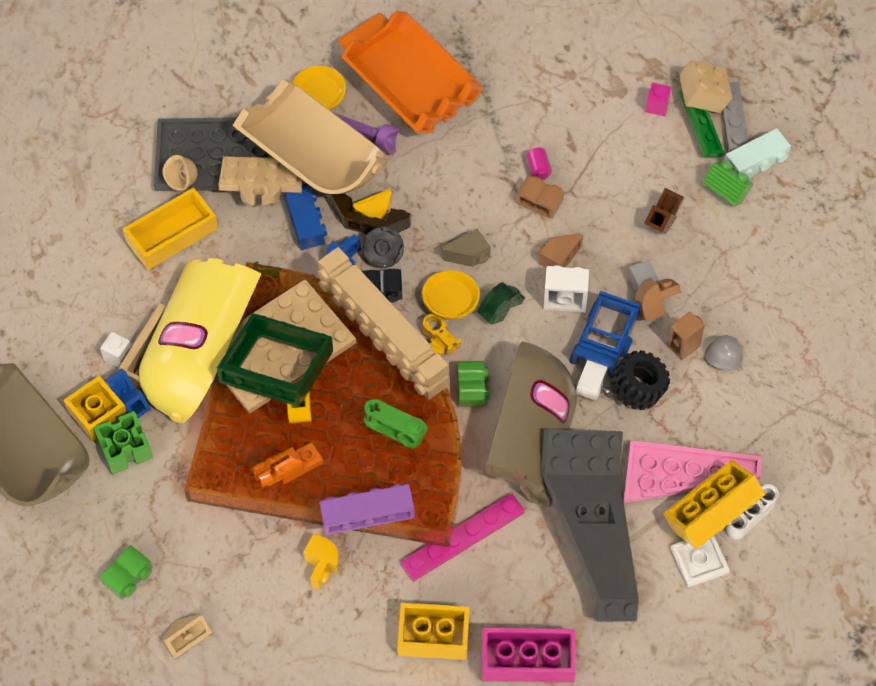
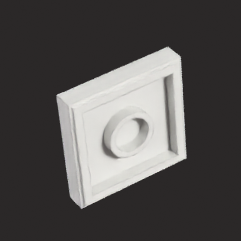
[670,536,730,587]

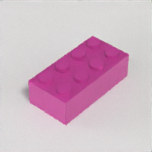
[482,628,576,683]

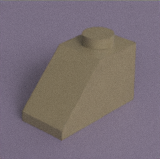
[442,228,491,267]

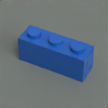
[284,183,327,251]

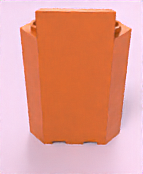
[338,11,484,134]

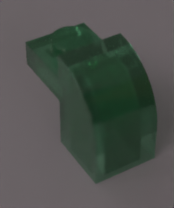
[477,282,526,325]

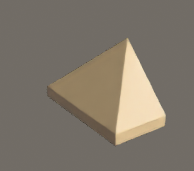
[163,614,212,659]

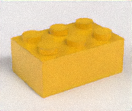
[397,603,470,660]

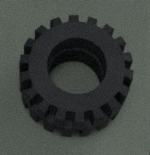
[610,350,670,410]

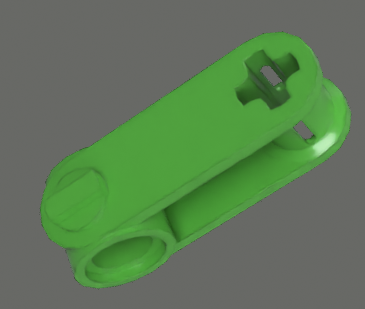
[364,399,428,448]

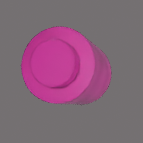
[526,148,552,180]

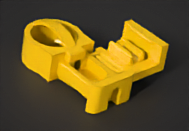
[421,314,461,356]

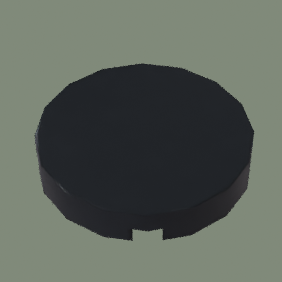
[362,227,404,268]

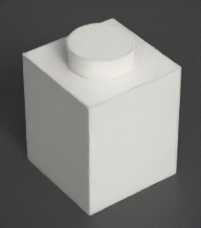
[100,332,131,368]

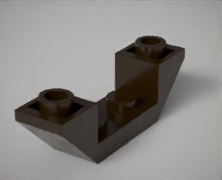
[331,193,411,234]

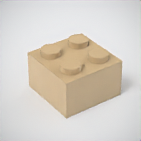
[679,60,732,113]

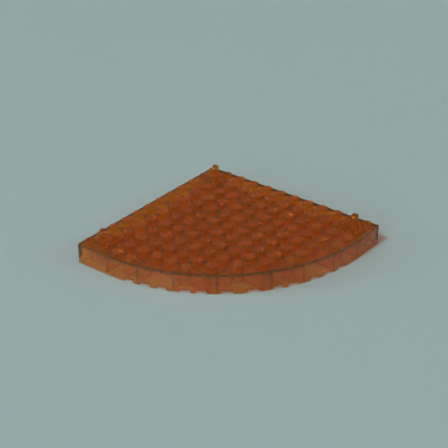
[184,262,462,547]

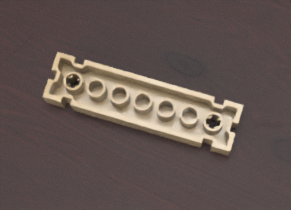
[318,247,449,400]

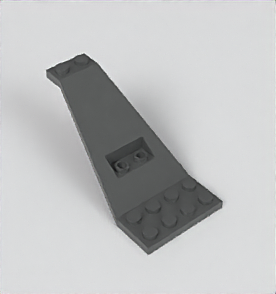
[541,429,639,622]

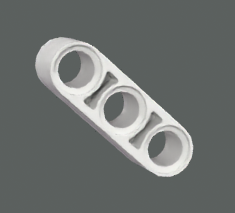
[576,341,616,401]
[726,484,779,540]

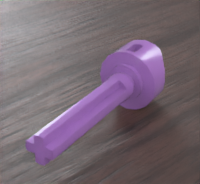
[333,112,401,154]

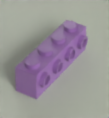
[319,484,415,535]

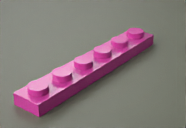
[401,493,525,582]

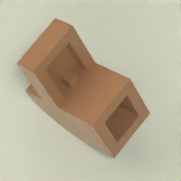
[635,278,681,321]

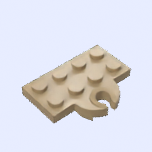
[219,157,303,206]

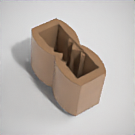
[516,176,564,218]

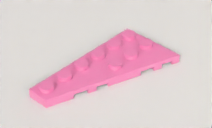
[624,440,762,503]

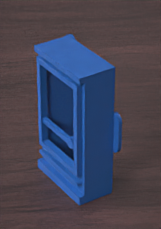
[569,291,640,377]

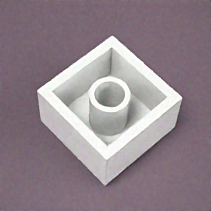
[544,265,589,313]

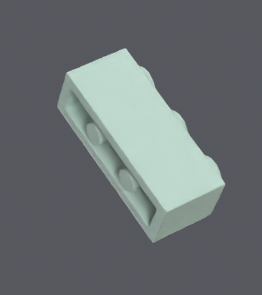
[725,128,791,178]

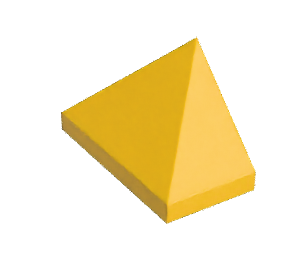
[352,189,392,221]

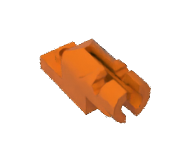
[252,442,323,488]

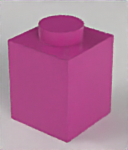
[646,82,672,117]

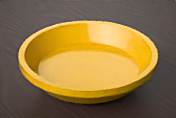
[293,66,346,110]
[422,270,480,319]

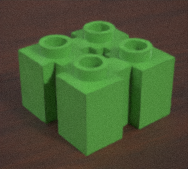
[93,411,153,475]

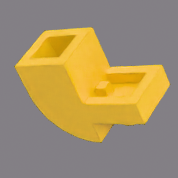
[287,392,312,424]
[304,533,339,590]

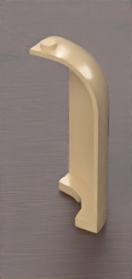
[232,79,389,194]

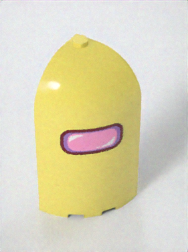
[139,258,261,423]

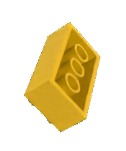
[663,460,766,549]

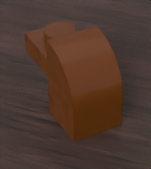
[644,188,685,234]

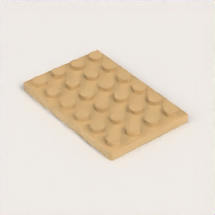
[217,279,356,414]

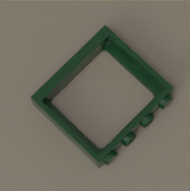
[217,313,333,407]

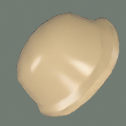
[163,155,198,191]

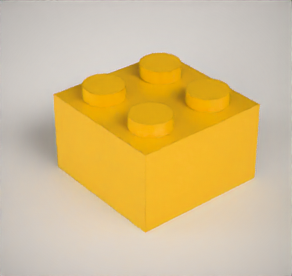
[64,376,127,442]

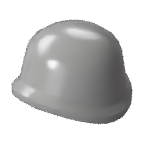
[705,335,743,371]

